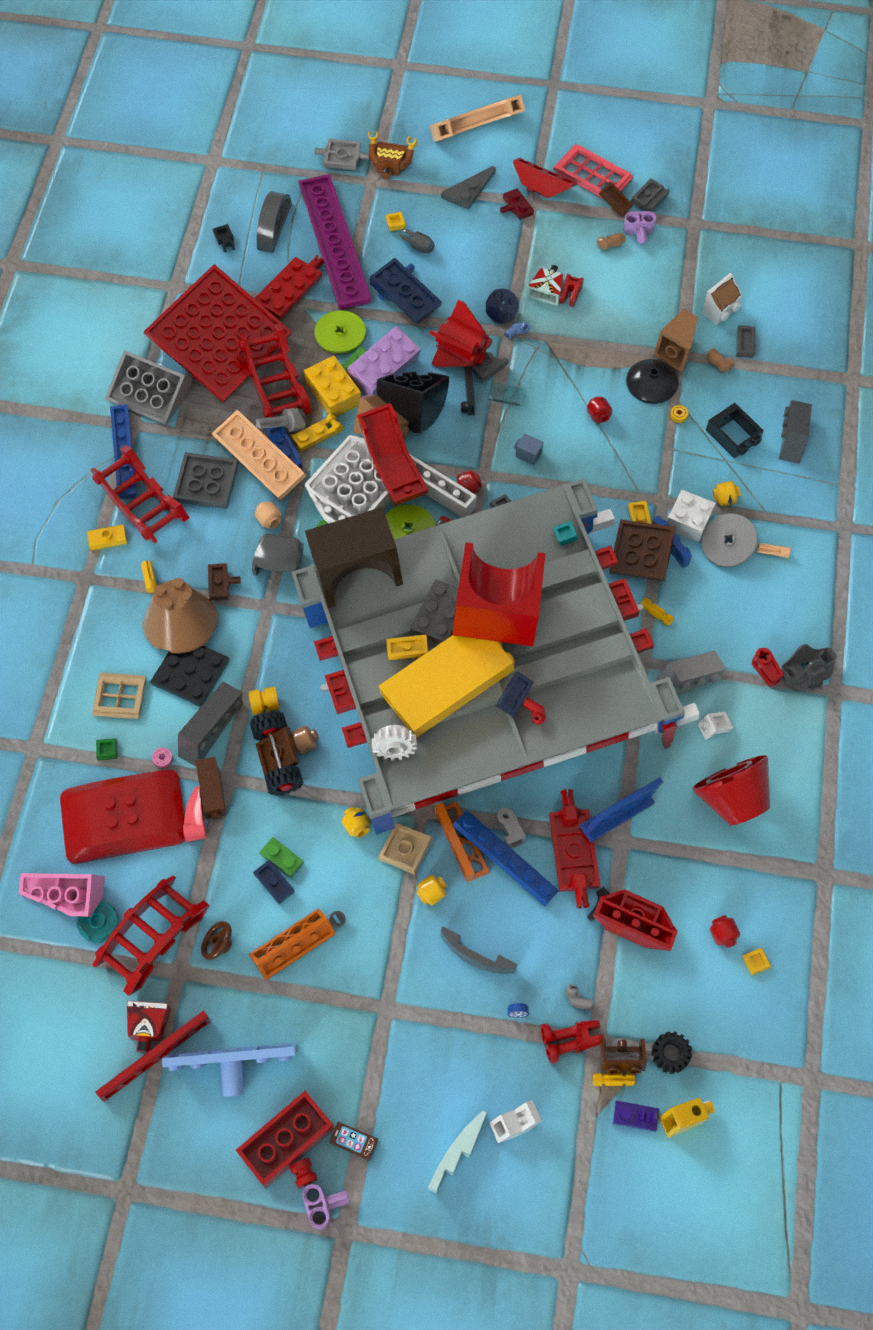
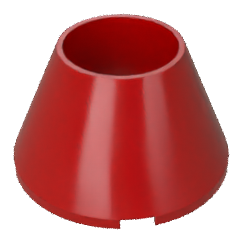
[692,755,770,826]

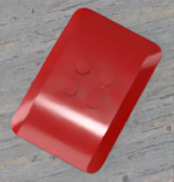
[60,770,185,864]

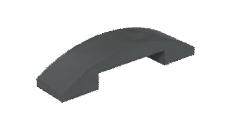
[441,926,518,974]

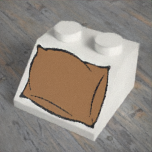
[702,273,742,325]

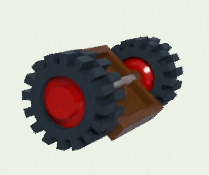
[250,710,304,796]

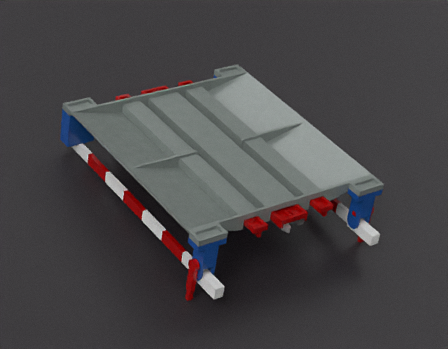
[291,479,700,835]

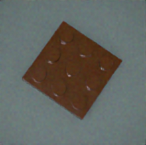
[609,519,676,581]

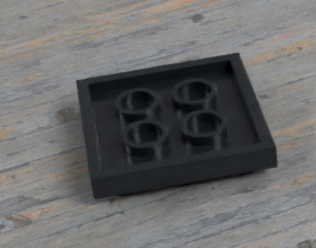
[150,646,230,707]

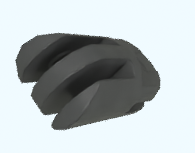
[400,228,435,253]

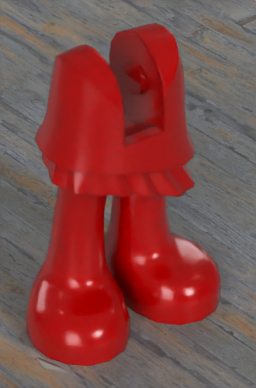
[540,1020,605,1064]

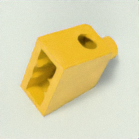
[659,1098,715,1138]

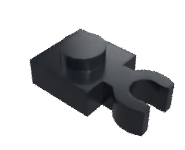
[212,224,235,253]

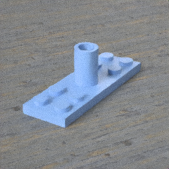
[162,1042,298,1097]

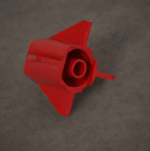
[429,300,492,367]

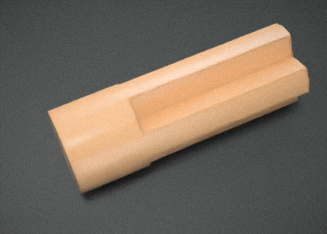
[757,543,791,558]

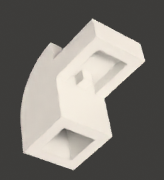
[489,1100,542,1143]

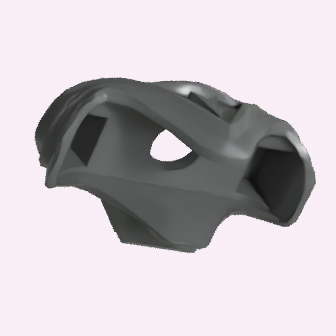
[781,644,837,690]

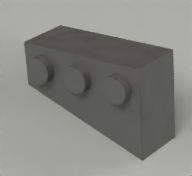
[779,400,812,464]

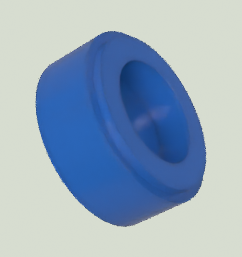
[507,1003,529,1018]

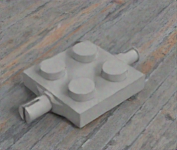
[315,139,369,171]

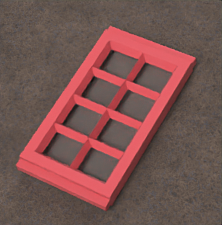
[553,144,634,198]

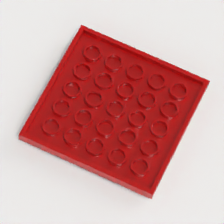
[144,264,292,403]

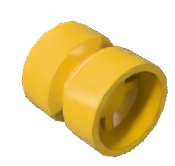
[248,686,280,716]

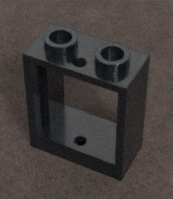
[706,403,764,458]

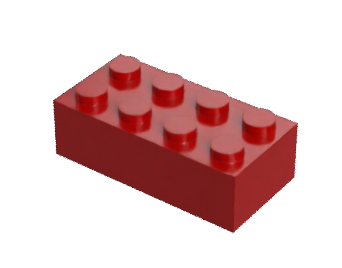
[235,1091,334,1189]

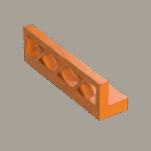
[435,801,489,882]
[248,908,336,981]

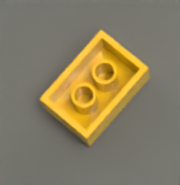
[304,355,361,417]

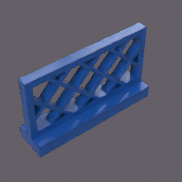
[579,777,663,843]

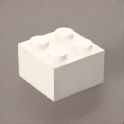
[667,490,716,542]

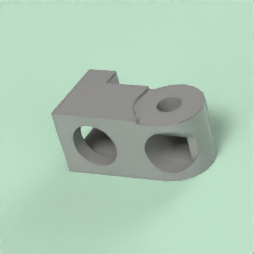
[497,808,526,849]

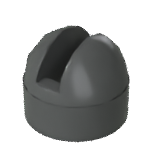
[329,911,346,928]

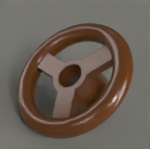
[201,921,232,960]

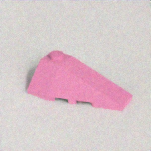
[19,873,105,917]

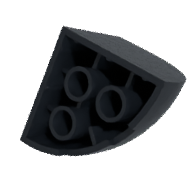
[376,372,449,433]

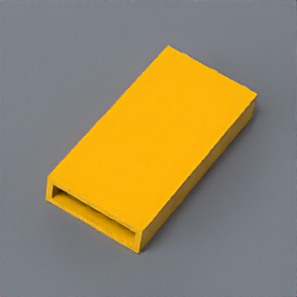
[378,635,515,738]

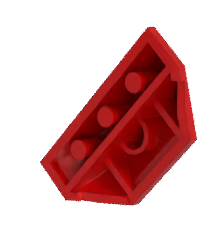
[513,158,577,198]
[593,889,678,951]

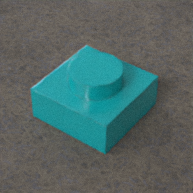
[553,521,578,547]

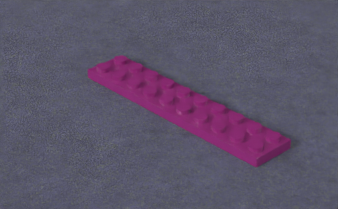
[298,174,372,310]

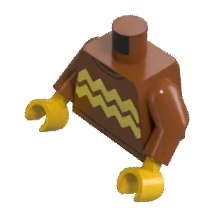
[368,131,418,179]

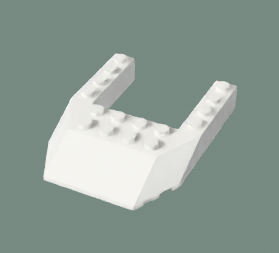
[304,435,477,523]

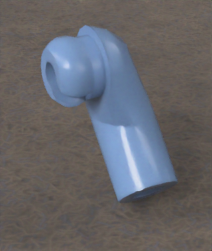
[504,322,530,339]

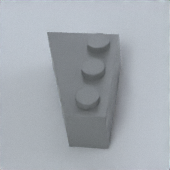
[655,650,726,696]

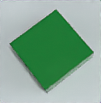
[96,738,117,761]

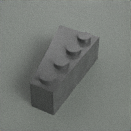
[178,682,243,766]

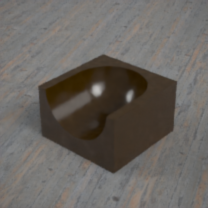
[305,507,403,608]

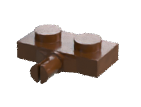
[208,563,241,601]

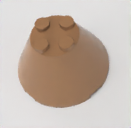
[142,578,219,653]

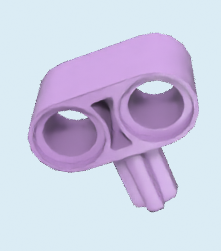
[623,211,656,245]
[303,1184,349,1230]

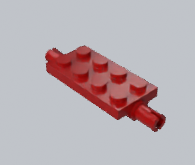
[254,255,324,320]
[549,789,600,909]

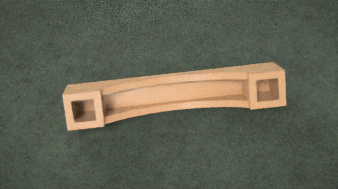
[429,95,525,142]

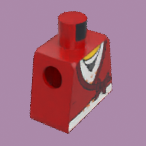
[127,1001,171,1053]

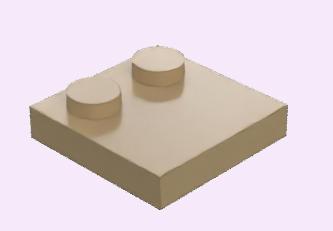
[378,823,432,875]

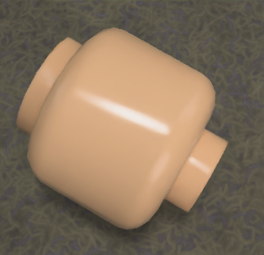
[254,501,282,529]

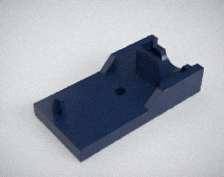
[370,258,442,324]

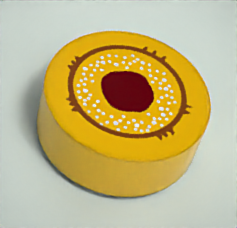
[670,405,688,423]

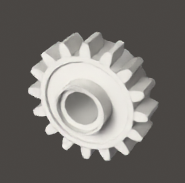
[372,725,417,761]

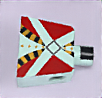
[528,265,563,306]

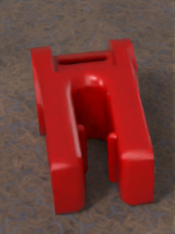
[559,274,584,307]
[752,648,784,687]

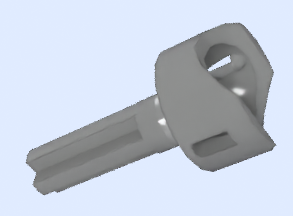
[255,408,306,433]

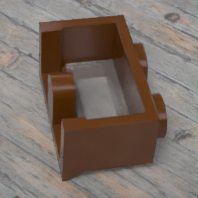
[600,1039,647,1075]

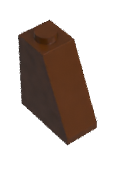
[195,757,226,820]

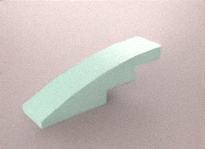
[428,1111,487,1193]

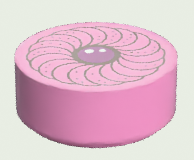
[152,748,173,768]

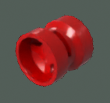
[289,1158,318,1189]

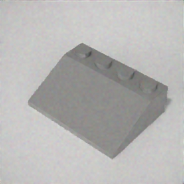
[105,350,193,425]

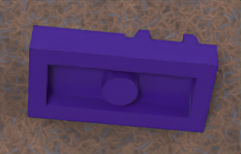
[613,1100,659,1132]

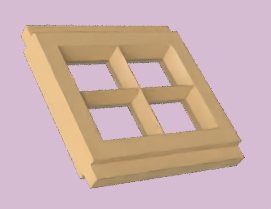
[92,672,147,719]

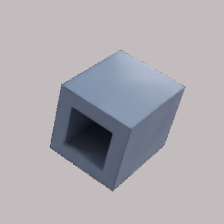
[514,433,544,465]

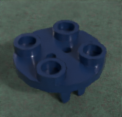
[485,288,519,323]

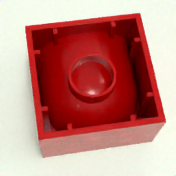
[453,542,546,646]

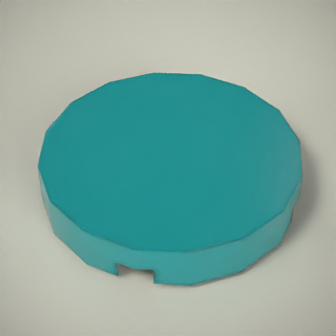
[77,901,119,943]

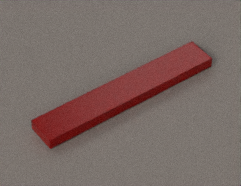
[95,1010,210,1102]

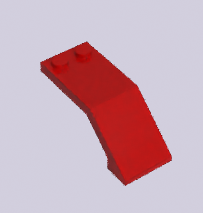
[357,403,428,506]

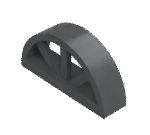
[257,191,292,253]

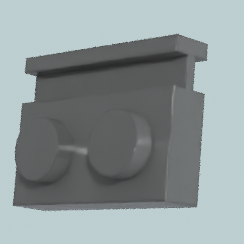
[631,178,670,212]

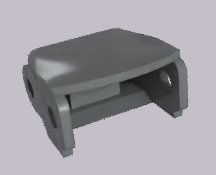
[252,534,304,582]

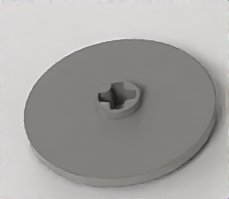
[701,513,758,567]

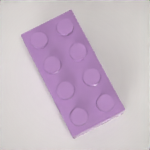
[347,326,421,396]

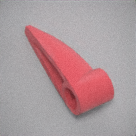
[183,786,207,842]

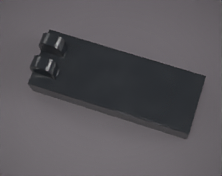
[461,366,475,415]

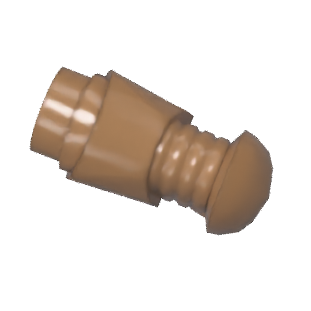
[597,233,626,250]
[707,348,734,373]

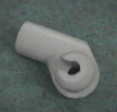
[565,984,593,1010]

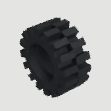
[651,1032,692,1074]

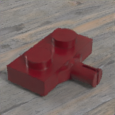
[500,188,534,220]

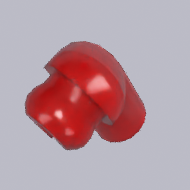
[523,697,546,725]

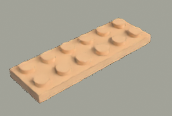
[212,410,306,501]

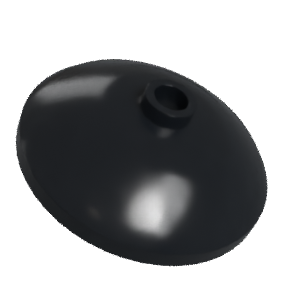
[626,359,679,404]

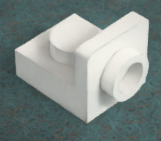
[698,712,733,740]

